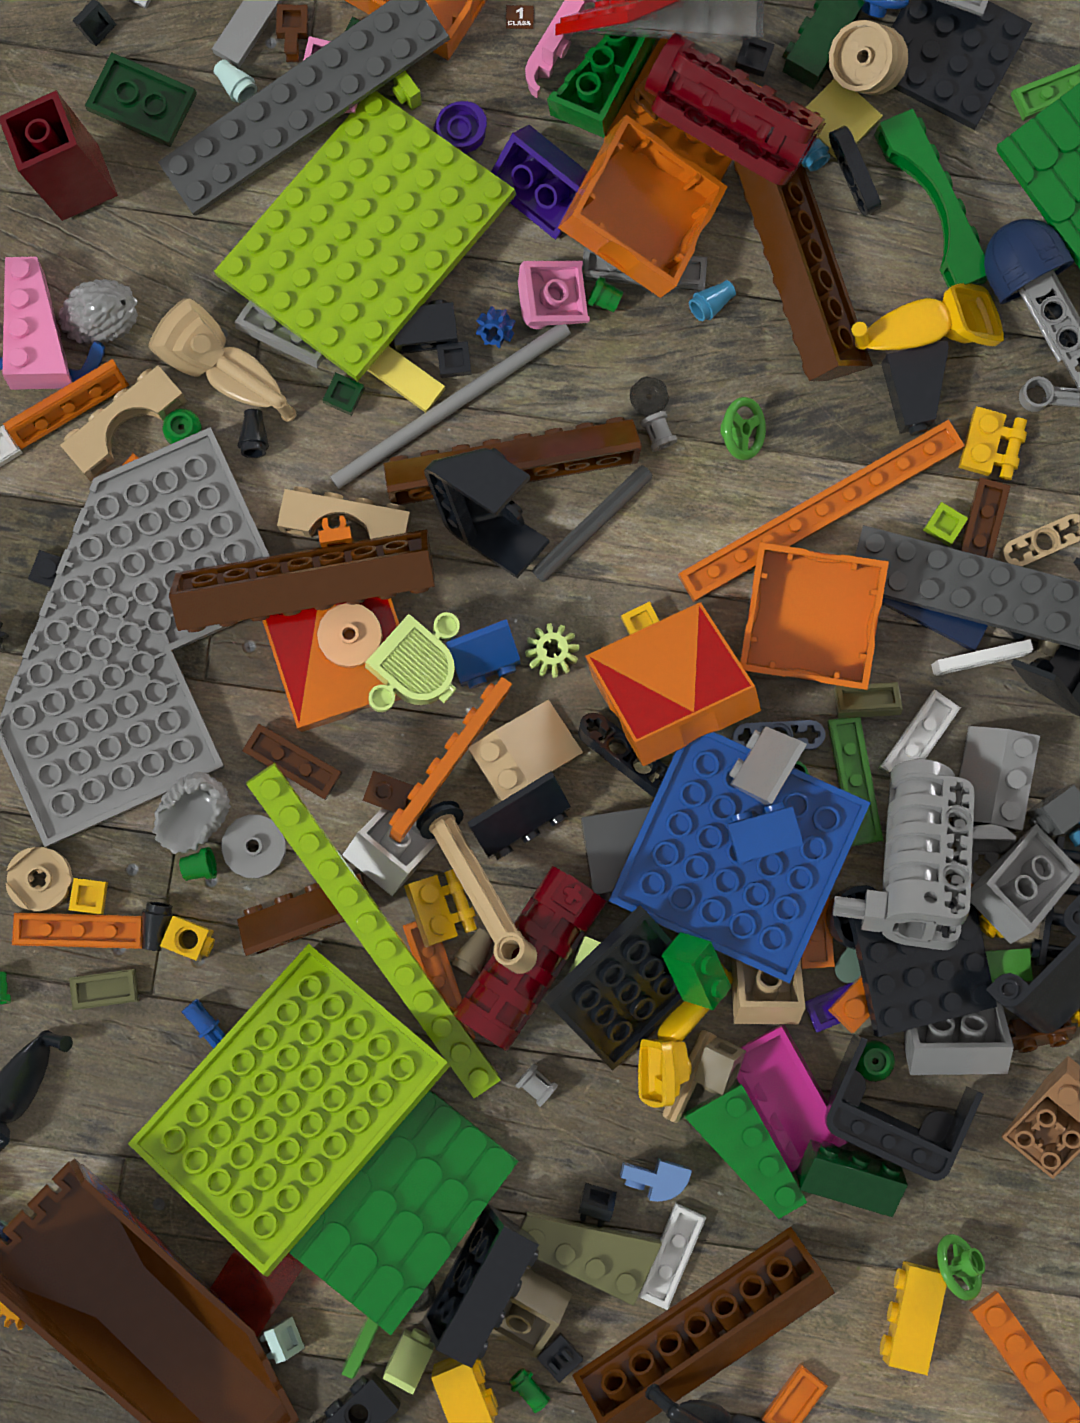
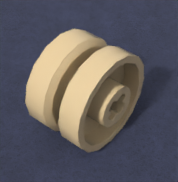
[829,20,908,95]

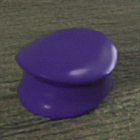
[433,101,487,154]

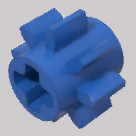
[476,306,516,348]

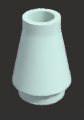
[213,59,257,104]

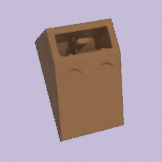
[1002,1056,1080,1179]

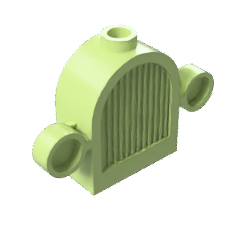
[365,612,460,712]

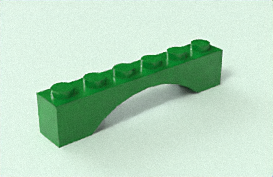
[874,108,988,289]

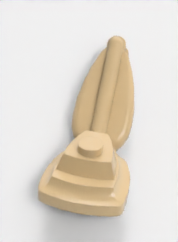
[149,298,296,422]

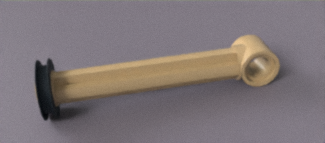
[416,801,537,974]

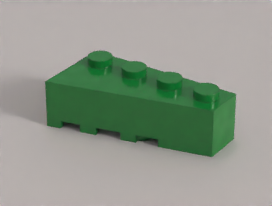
[547,14,659,138]
[682,1082,808,1219]

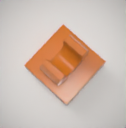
[318,515,354,547]

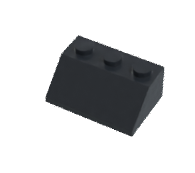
[467,771,571,861]

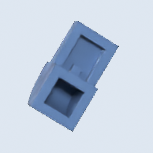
[619,1158,692,1202]

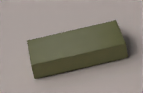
[834,682,903,718]
[69,969,139,1010]

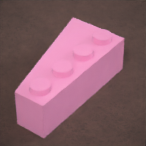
[2,257,72,390]

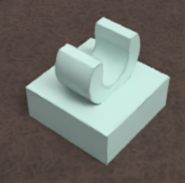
[259,1317,305,1364]

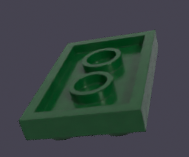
[85,52,197,147]

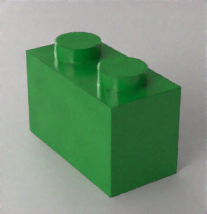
[662,932,731,1010]

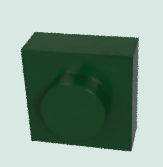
[322,372,365,416]

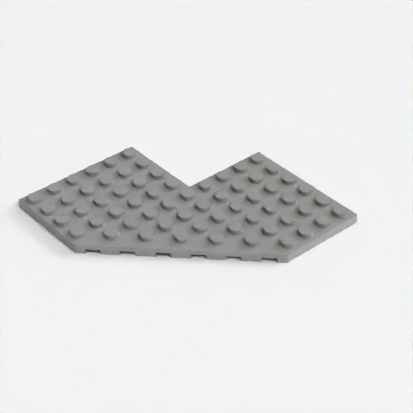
[0,427,269,847]

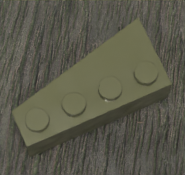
[520,1211,662,1306]

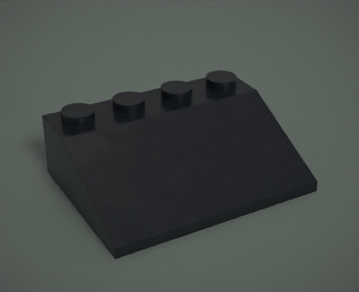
[422,1204,539,1368]

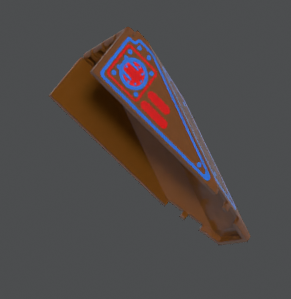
[0,1158,299,1423]

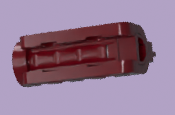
[644,32,826,185]
[453,866,607,1052]

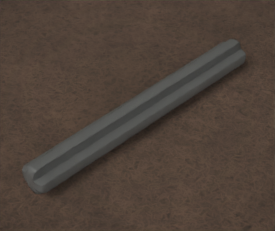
[533,465,653,582]

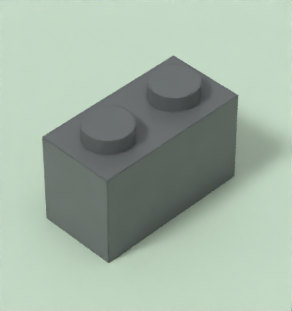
[1027,785,1080,837]

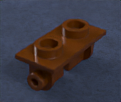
[362,770,432,820]
[1008,1018,1077,1053]

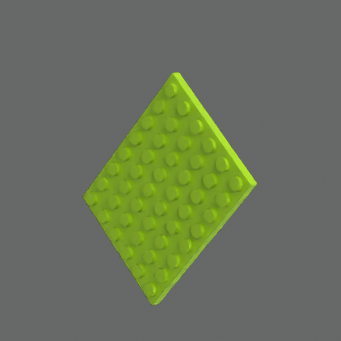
[214,91,516,381]
[128,943,451,1277]

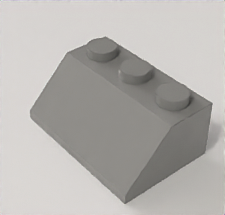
[951,726,1040,833]
[904,1000,1014,1075]

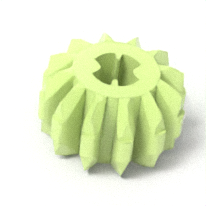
[525,623,579,678]

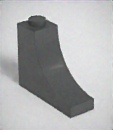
[581,807,650,900]

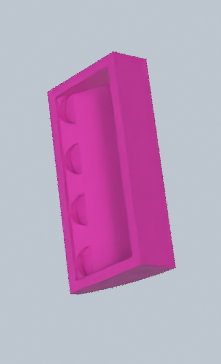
[737,1024,847,1172]

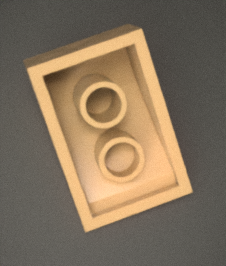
[468,699,583,801]
[732,958,805,1025]

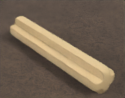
[663,1030,717,1123]

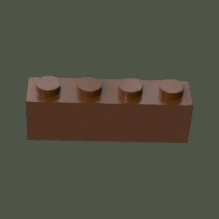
[237,870,370,956]

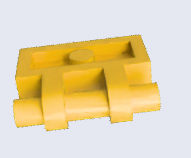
[958,406,1027,481]
[404,869,477,948]

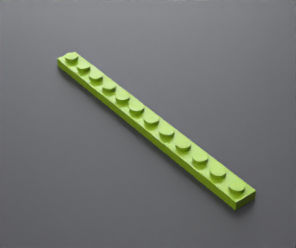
[246,763,501,1099]

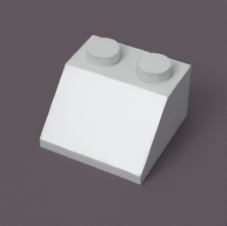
[343,808,438,896]

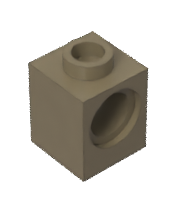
[694,1037,746,1095]

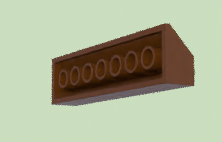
[734,161,873,381]
[383,417,642,505]
[169,529,435,632]
[572,1226,835,1423]

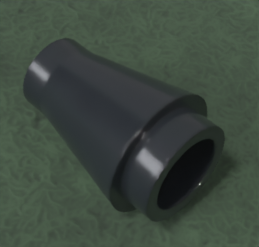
[237,409,269,458]
[142,901,174,951]

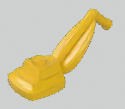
[851,283,1004,350]
[638,963,733,1108]

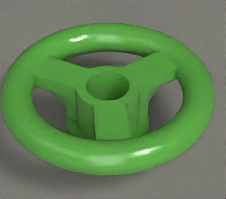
[721,397,766,460]
[937,1234,985,1301]

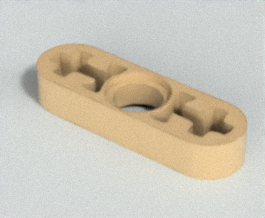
[1000,514,1080,567]

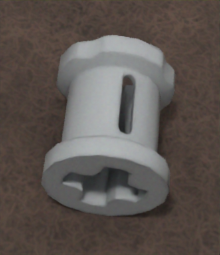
[640,411,677,452]
[515,1063,558,1107]

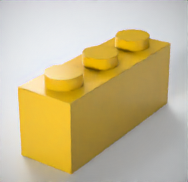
[880,1261,947,1376]

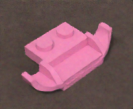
[525,0,597,98]

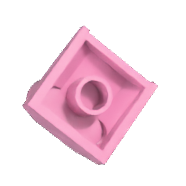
[518,261,590,329]

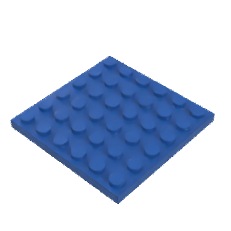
[609,732,871,984]

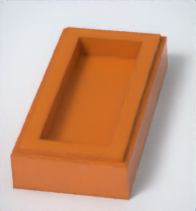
[761,1364,828,1423]

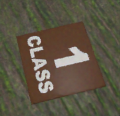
[506,5,534,29]

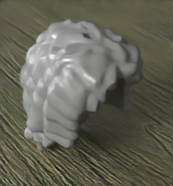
[58,279,138,344]
[152,772,231,854]

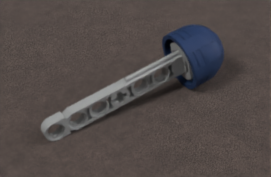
[984,219,1080,391]

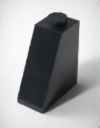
[881,341,949,436]

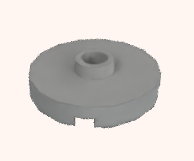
[221,814,287,879]

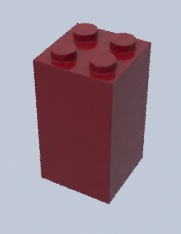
[0,90,118,221]

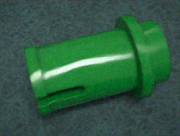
[509,1368,550,1413]

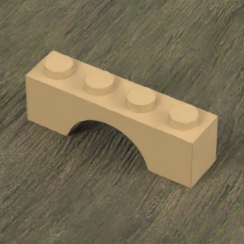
[60,365,187,481]
[277,486,411,539]

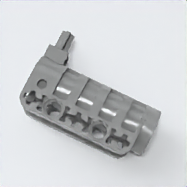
[833,759,975,950]

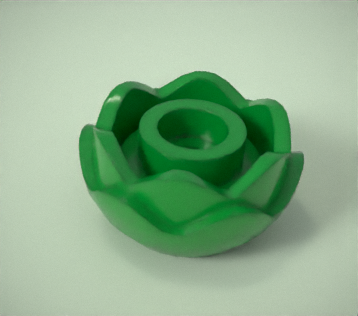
[162,409,202,444]
[855,1040,895,1082]

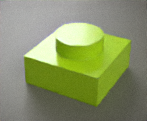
[392,71,422,111]
[923,502,968,547]

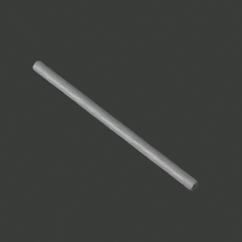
[330,324,571,490]

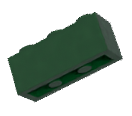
[782,0,865,90]
[796,1139,908,1217]

